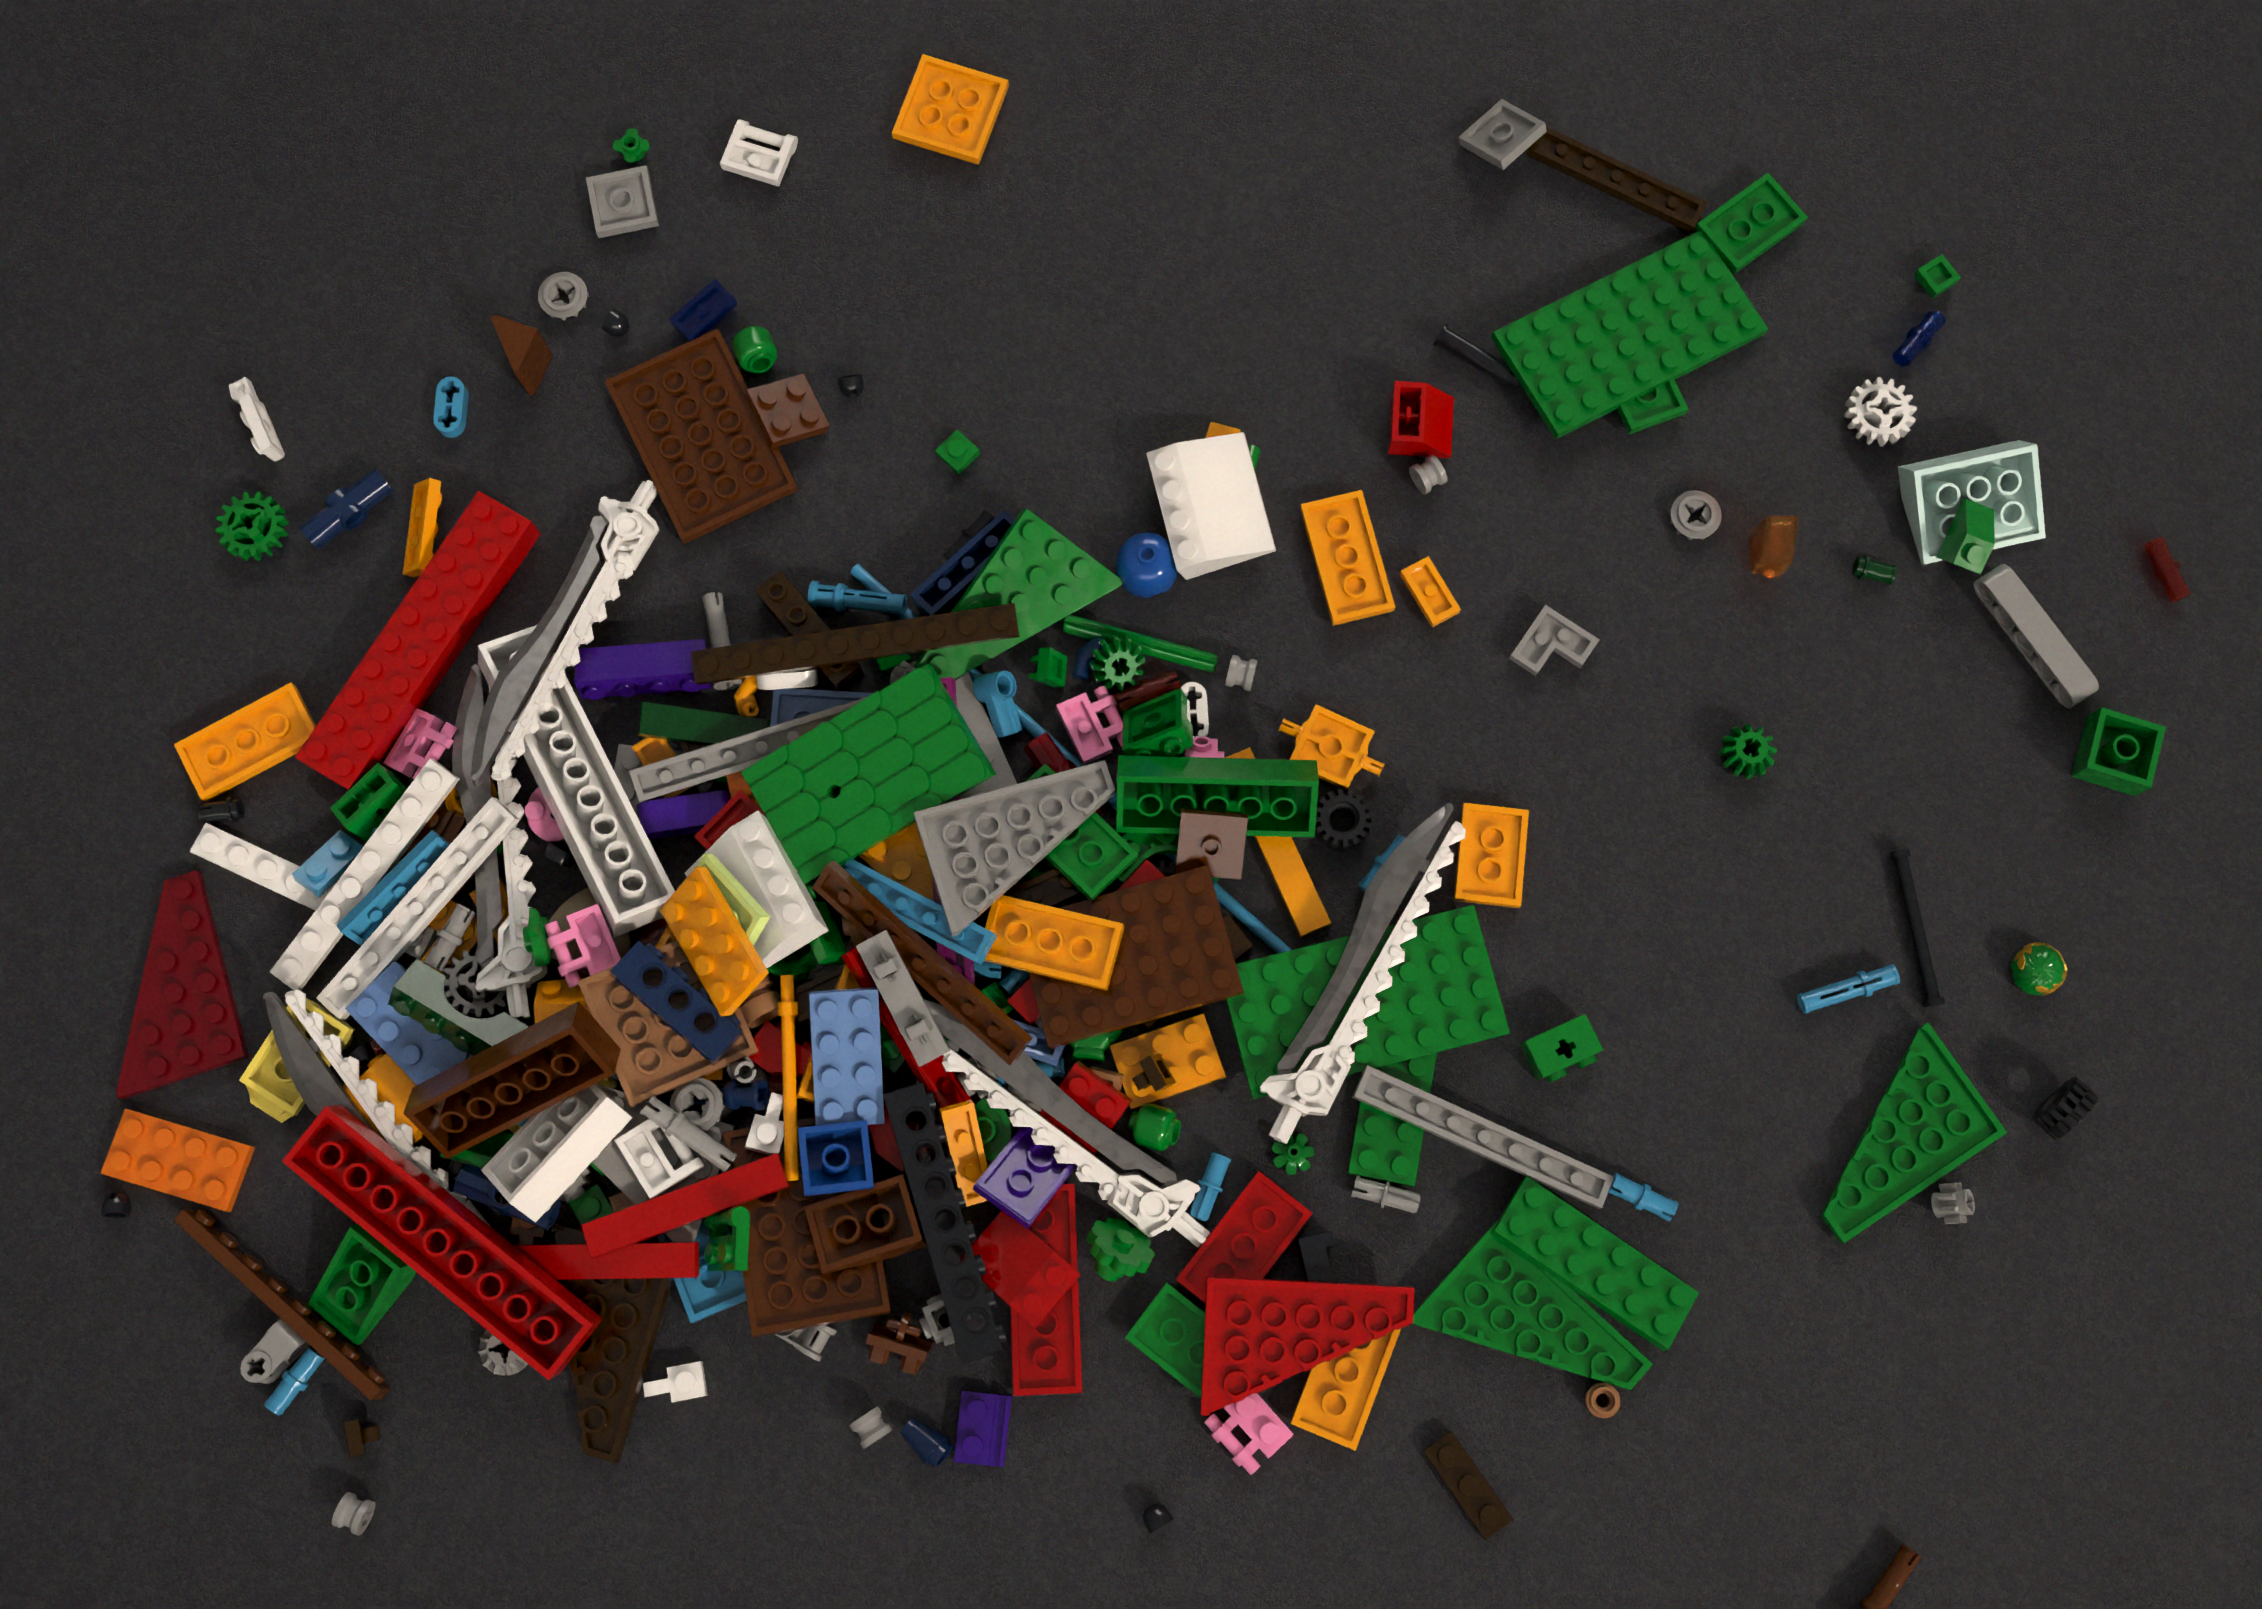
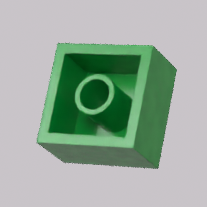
[2071,707,2166,796]

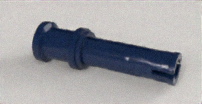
[668,1079,770,1110]

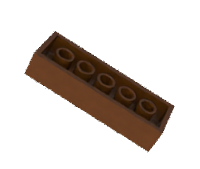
[403,1001,621,1159]

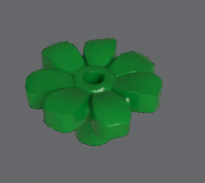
[1271,1133,1314,1175]

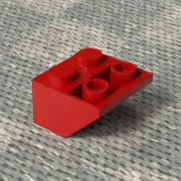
[1388,381,1454,458]

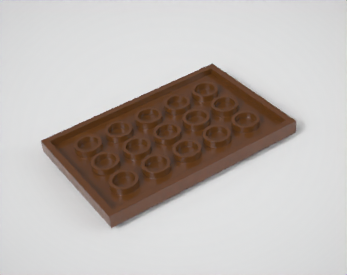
[604,328,798,544]
[1029,865,1244,1049]
[723,1117,890,1338]

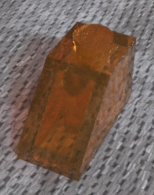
[1749,515,1799,578]

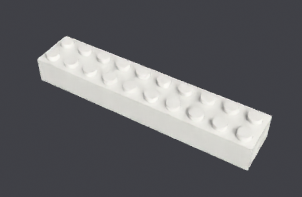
[478,625,675,938]

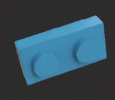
[292,830,364,898]

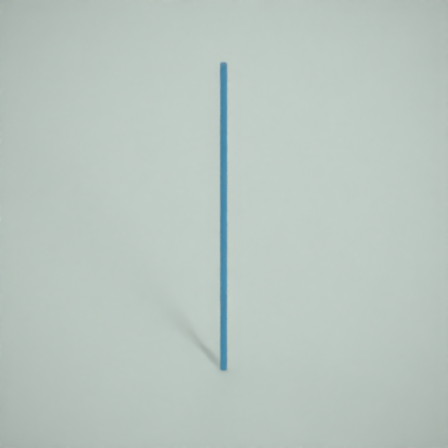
[850,564,1292,954]

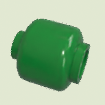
[732,326,778,373]
[1129,1103,1181,1151]

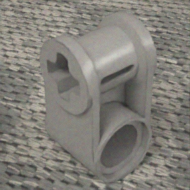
[240,1319,310,1384]
[775,1324,837,1362]

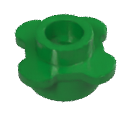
[613,128,650,163]

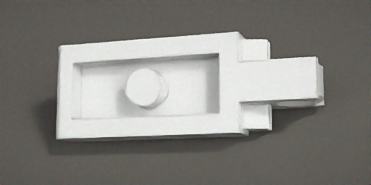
[229,377,285,462]

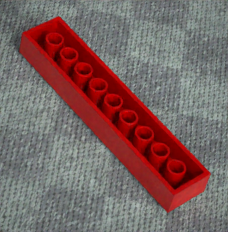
[295,490,541,790]
[282,1104,603,1380]

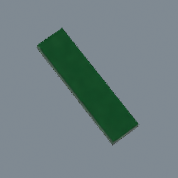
[637,702,771,746]

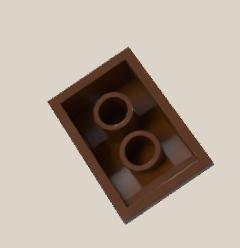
[804,1174,927,1274]

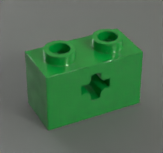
[330,763,408,842]
[1520,1014,1603,1083]

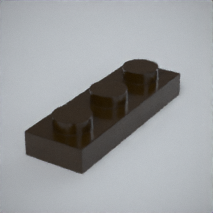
[1422,1430,1514,1540]

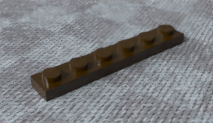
[1526,126,1708,233]

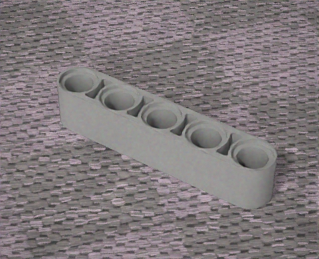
[1973,564,2099,708]

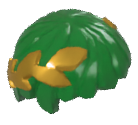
[2010,942,2067,996]

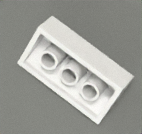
[481,1083,633,1223]

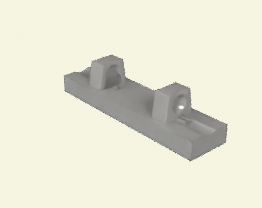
[856,930,950,1067]

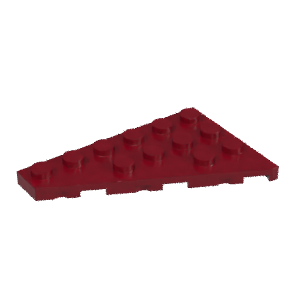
[116,870,249,1099]

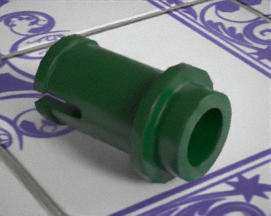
[1852,555,1897,585]

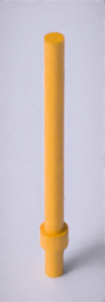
[777,975,799,1181]

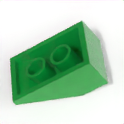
[308,1224,416,1346]

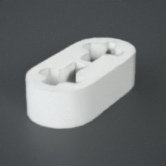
[756,667,818,690]
[1181,682,1209,738]

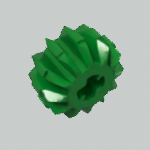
[1090,634,1145,690]
[1719,723,1777,780]

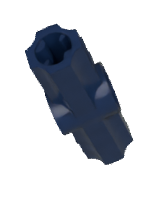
[298,468,394,550]
[453,1164,561,1231]

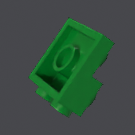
[1122,688,1193,757]

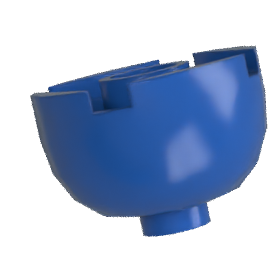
[1115,532,1178,598]

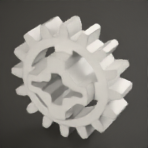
[1844,377,1917,447]

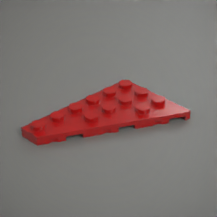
[1200,1276,1414,1416]

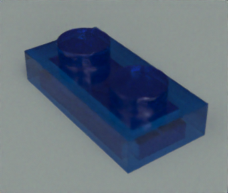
[669,279,738,341]

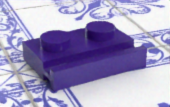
[954,1391,1012,1467]

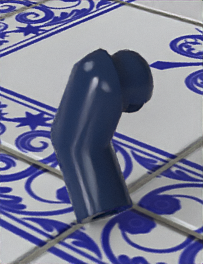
[1072,638,1109,680]

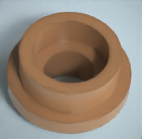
[1585,1383,1620,1418]

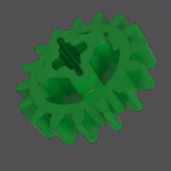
[215,492,289,561]

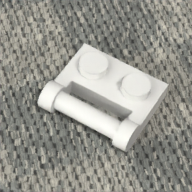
[720,119,798,187]
[614,1119,704,1199]

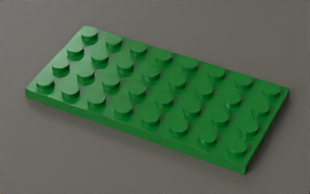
[1491,231,1768,440]
[1225,905,1510,1100]

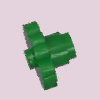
[1086,1217,1155,1281]

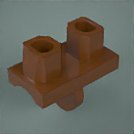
[866,1312,934,1375]

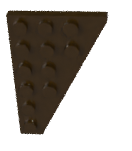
[551,1223,673,1463]

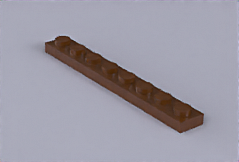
[812,860,1032,1066]
[174,1209,391,1400]

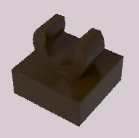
[1132,1053,1176,1092]
[343,1419,380,1459]

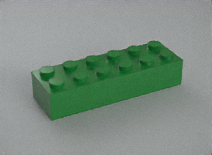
[1116,755,1319,837]

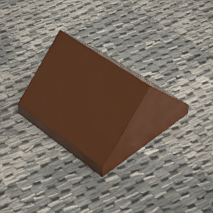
[490,315,553,396]

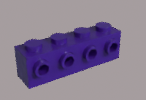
[574,639,711,700]

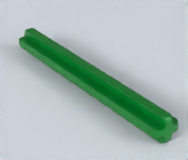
[1063,615,1218,673]

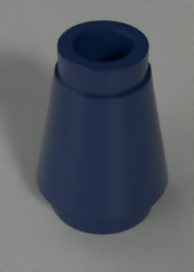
[901,1418,953,1468]

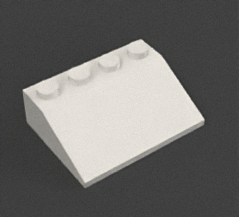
[1146,432,1276,580]
[685,811,829,969]

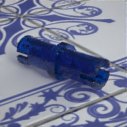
[1892,311,1946,366]

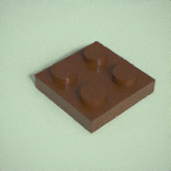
[745,374,830,449]

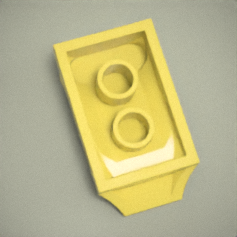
[239,998,355,1123]

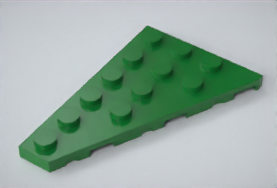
[913,508,1122,679]
[1820,1022,2007,1244]
[1412,1220,1653,1390]

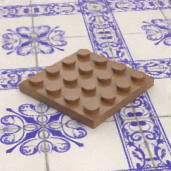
[578,940,758,1107]

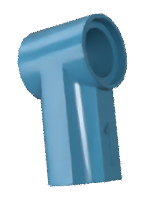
[973,670,1022,738]

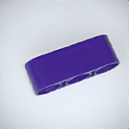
[636,790,731,840]

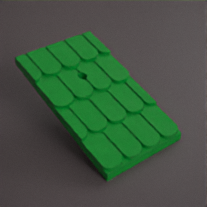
[741,664,997,884]

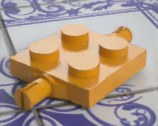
[1278,704,1385,791]

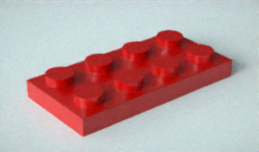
[1176,1171,1312,1303]

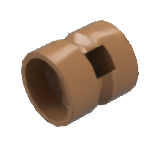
[740,973,781,1028]

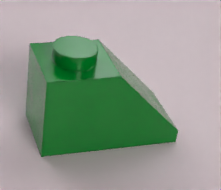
[1936,498,1995,575]

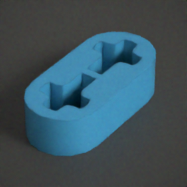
[433,376,469,438]

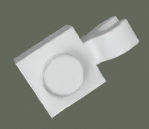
[745,1092,784,1156]
[643,1361,708,1403]

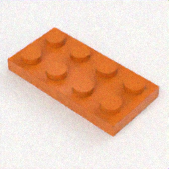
[100,1109,255,1212]

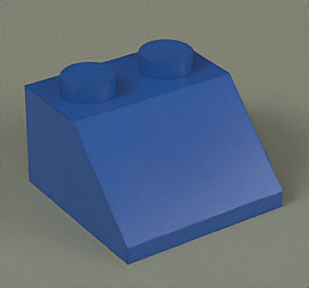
[798,1120,874,1196]

